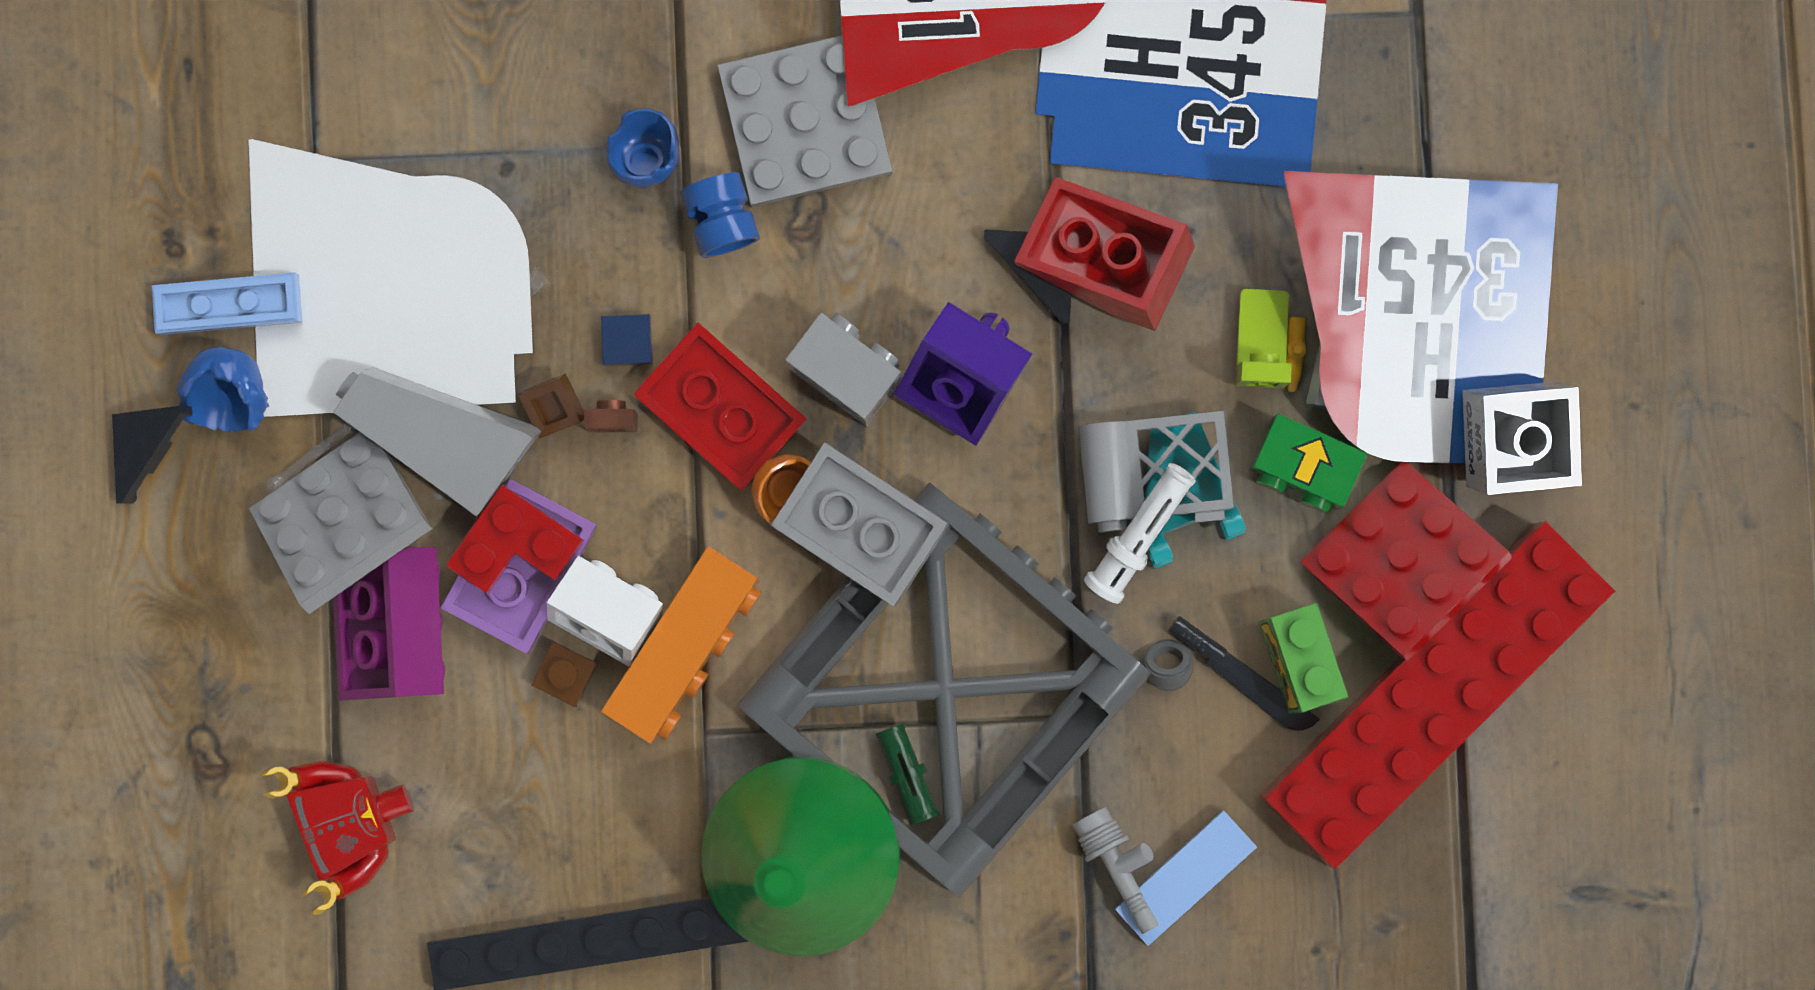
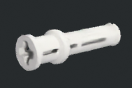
[1084,463,1196,604]

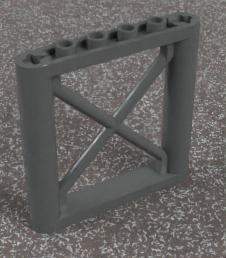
[737,482,1151,898]

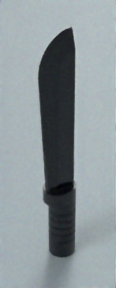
[1168,616,1320,731]

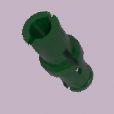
[875,723,939,826]

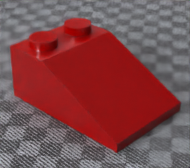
[1014,177,1195,331]

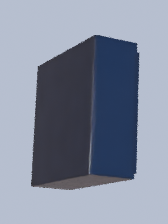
[601,314,653,366]

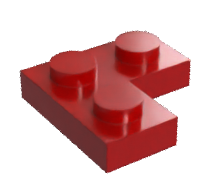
[446,484,585,594]

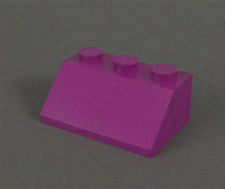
[333,547,445,701]

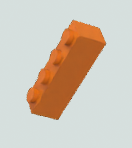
[601,546,762,744]

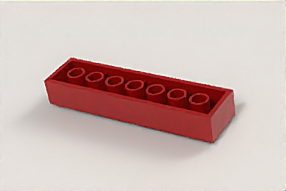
[1259,521,1616,869]

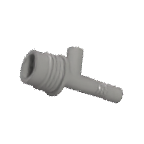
[1072,807,1159,934]

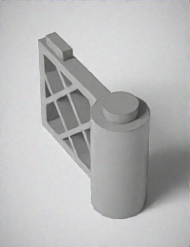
[1078,411,1234,533]

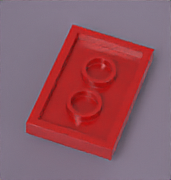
[633,322,807,492]

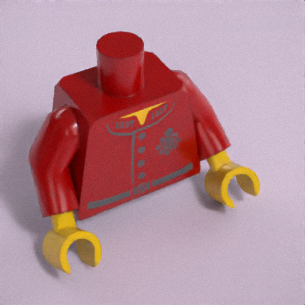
[260,761,414,915]

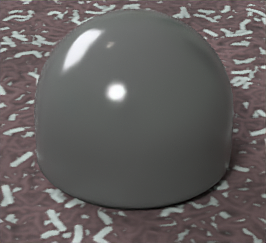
[1144,640,1193,691]

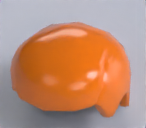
[751,454,811,523]

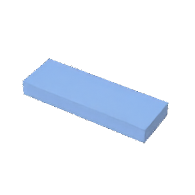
[152,272,302,335]
[1114,810,1257,946]

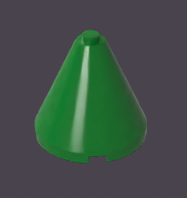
[701,756,900,956]

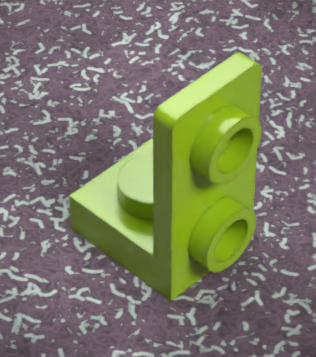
[1235,289,1292,388]

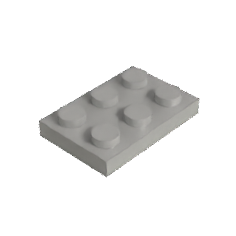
[771,443,950,607]

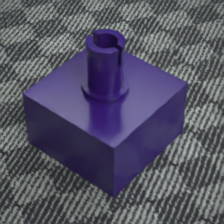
[893,302,1032,446]

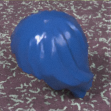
[176,347,269,432]

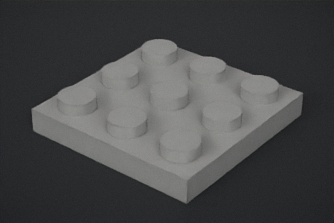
[718,35,892,208]
[249,432,432,614]

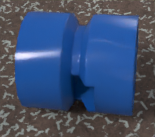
[680,172,760,258]

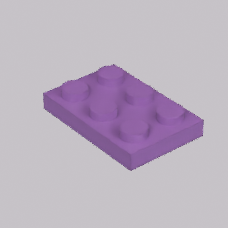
[441,479,598,654]

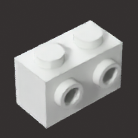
[547,556,663,667]

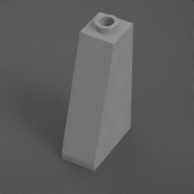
[333,367,542,516]

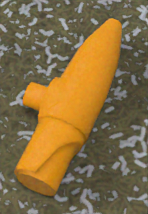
[1286,317,1306,392]

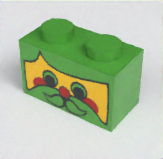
[1258,603,1348,714]

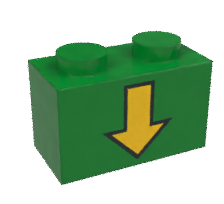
[1249,413,1368,514]

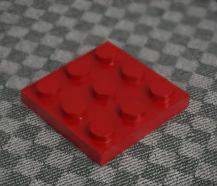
[1300,462,1512,662]

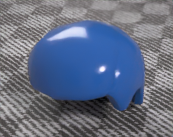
[607,108,680,188]

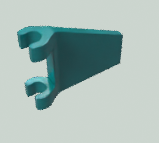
[1145,411,1247,570]

